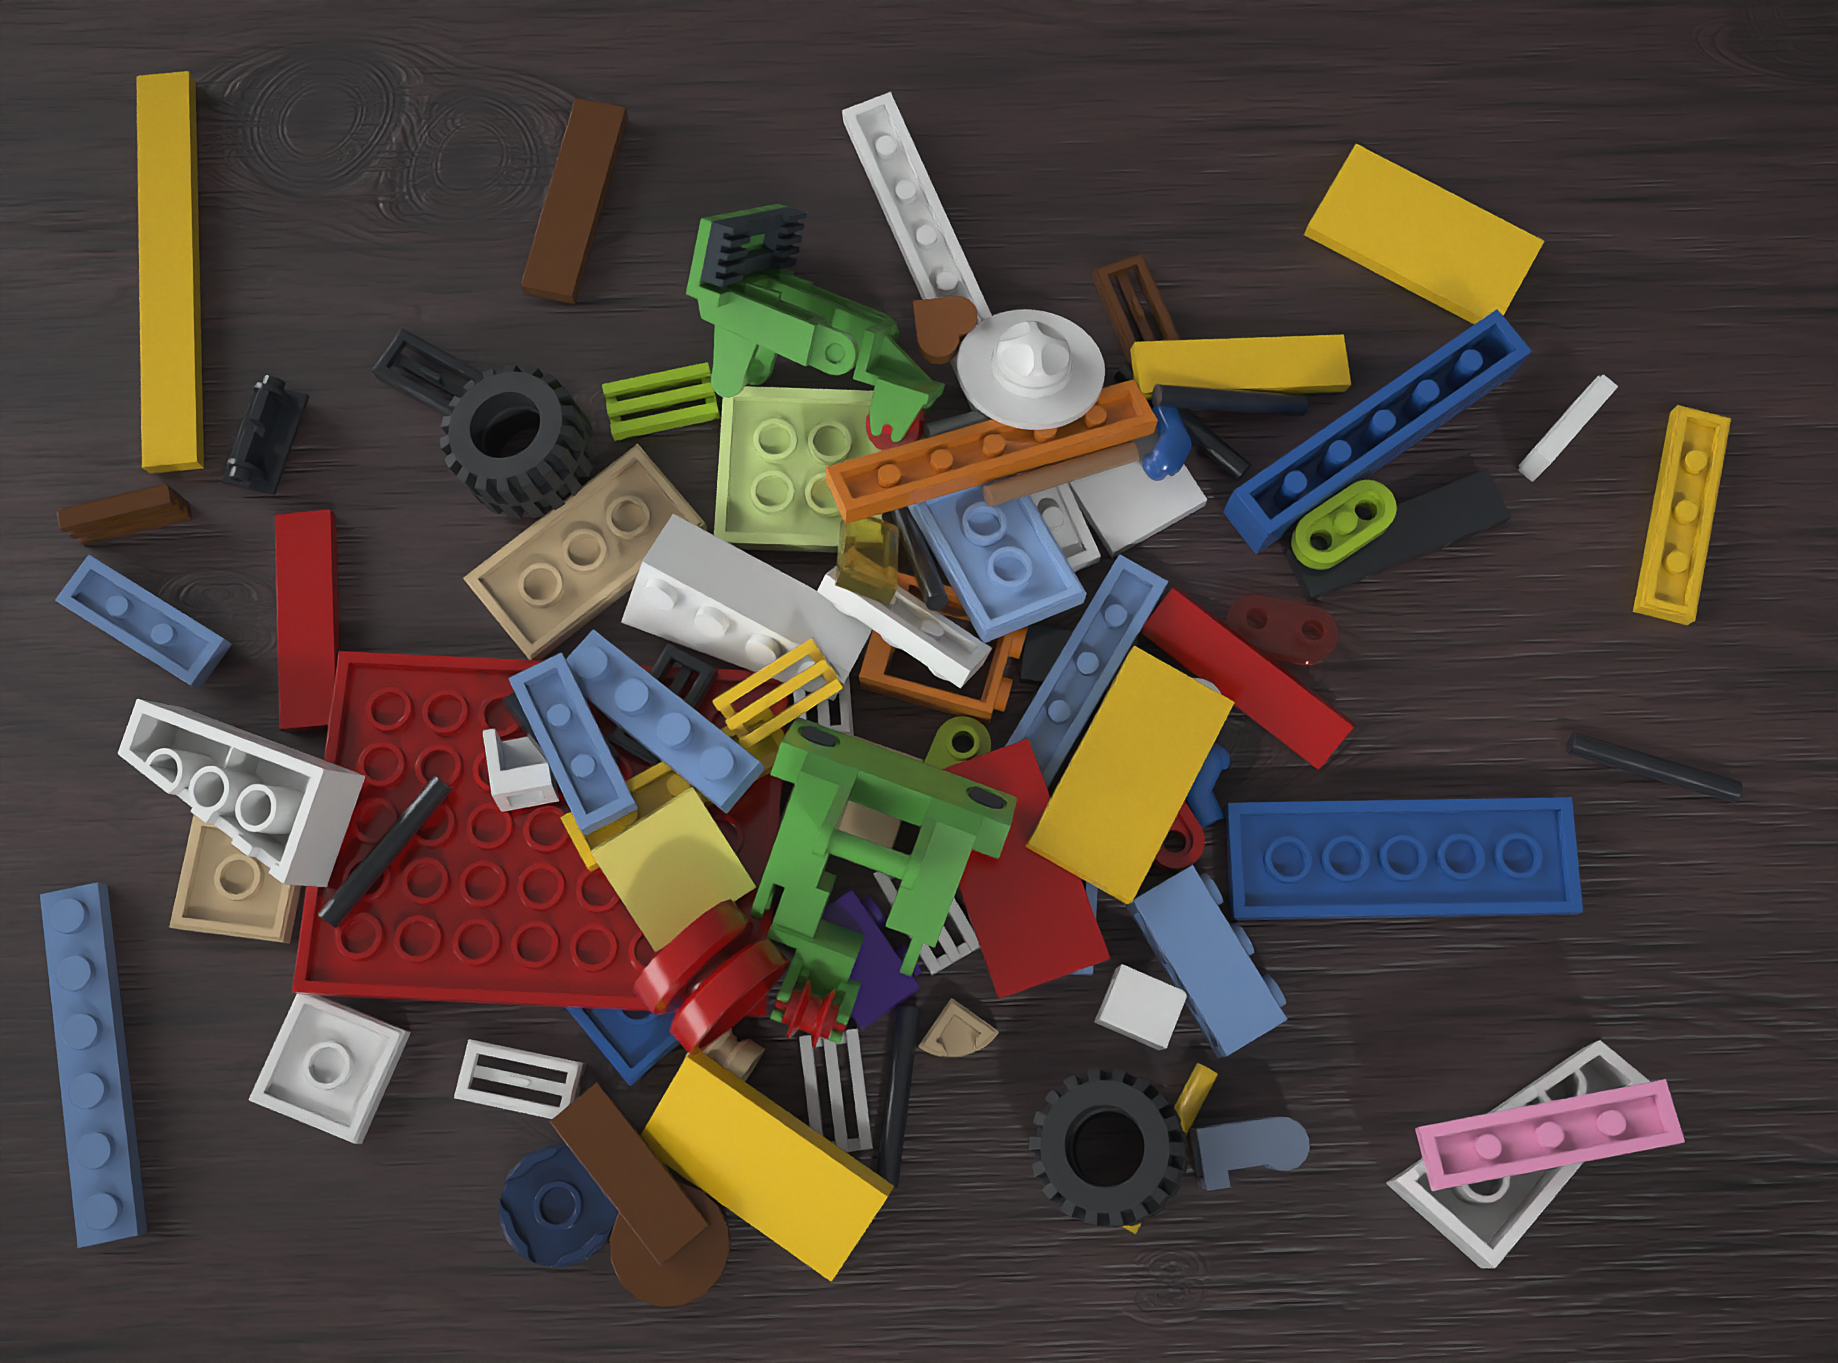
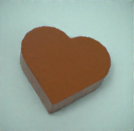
[913,296,978,364]

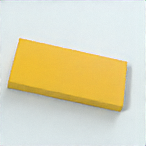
[1304,144,1544,325]
[1025,646,1235,905]
[641,1052,894,1282]

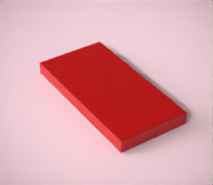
[942,739,1111,999]

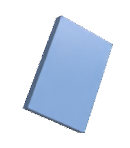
[908,474,1087,643]

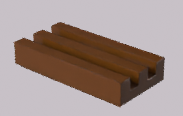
[1092,252,1181,364]
[56,483,192,546]

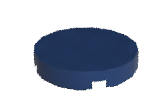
[498,1144,619,1268]

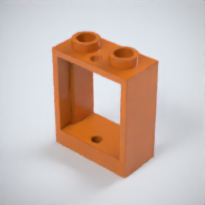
[859,571,1028,725]

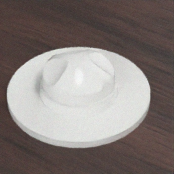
[957,309,1105,430]

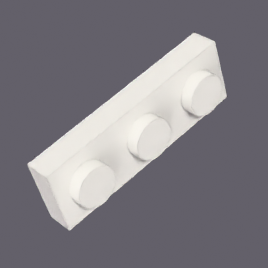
[817,554,992,688]

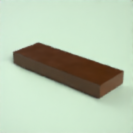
[549,1082,710,1266]

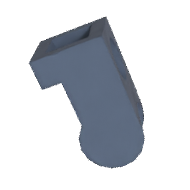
[1189,1117,1309,1191]

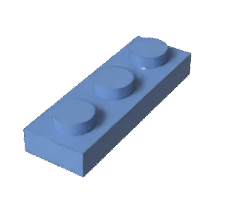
[55,555,232,690]
[508,652,639,836]

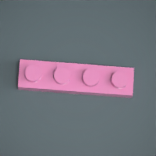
[1415,1079,1685,1191]

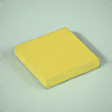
[591,787,756,952]

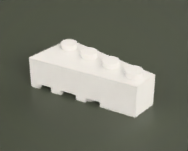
[621,514,872,701]
[118,699,365,887]
[1386,1040,1650,1268]

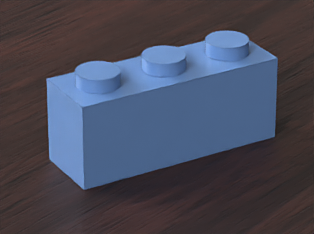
[1126,865,1288,1058]

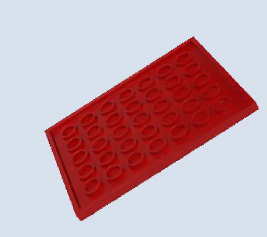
[292,651,789,1017]

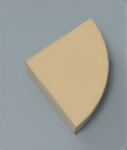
[918,998,999,1058]

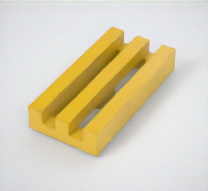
[712,637,844,750]

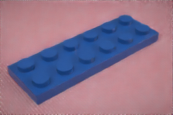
[1224,797,1583,920]

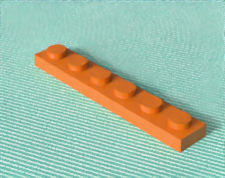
[825,379,1158,524]

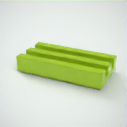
[602,362,721,441]

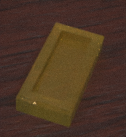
[835,516,899,605]

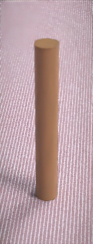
[983,440,1139,507]

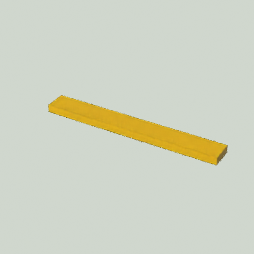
[136,71,204,474]

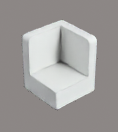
[483,728,559,812]
[1094,964,1187,1050]

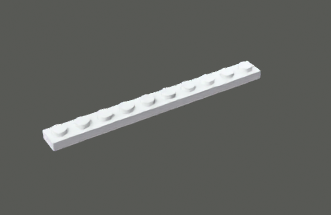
[842,92,1101,572]

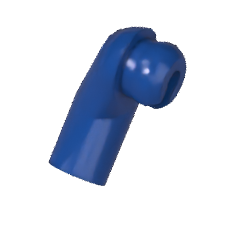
[1142,406,1192,481]
[1185,742,1230,828]

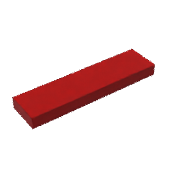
[275,509,340,733]
[1140,585,1356,770]

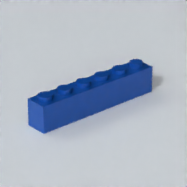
[1223,309,1532,555]

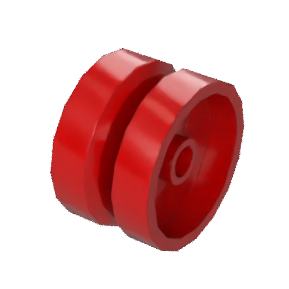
[632,899,791,1056]

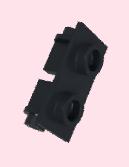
[221,375,309,496]

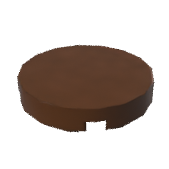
[610,1182,731,1307]

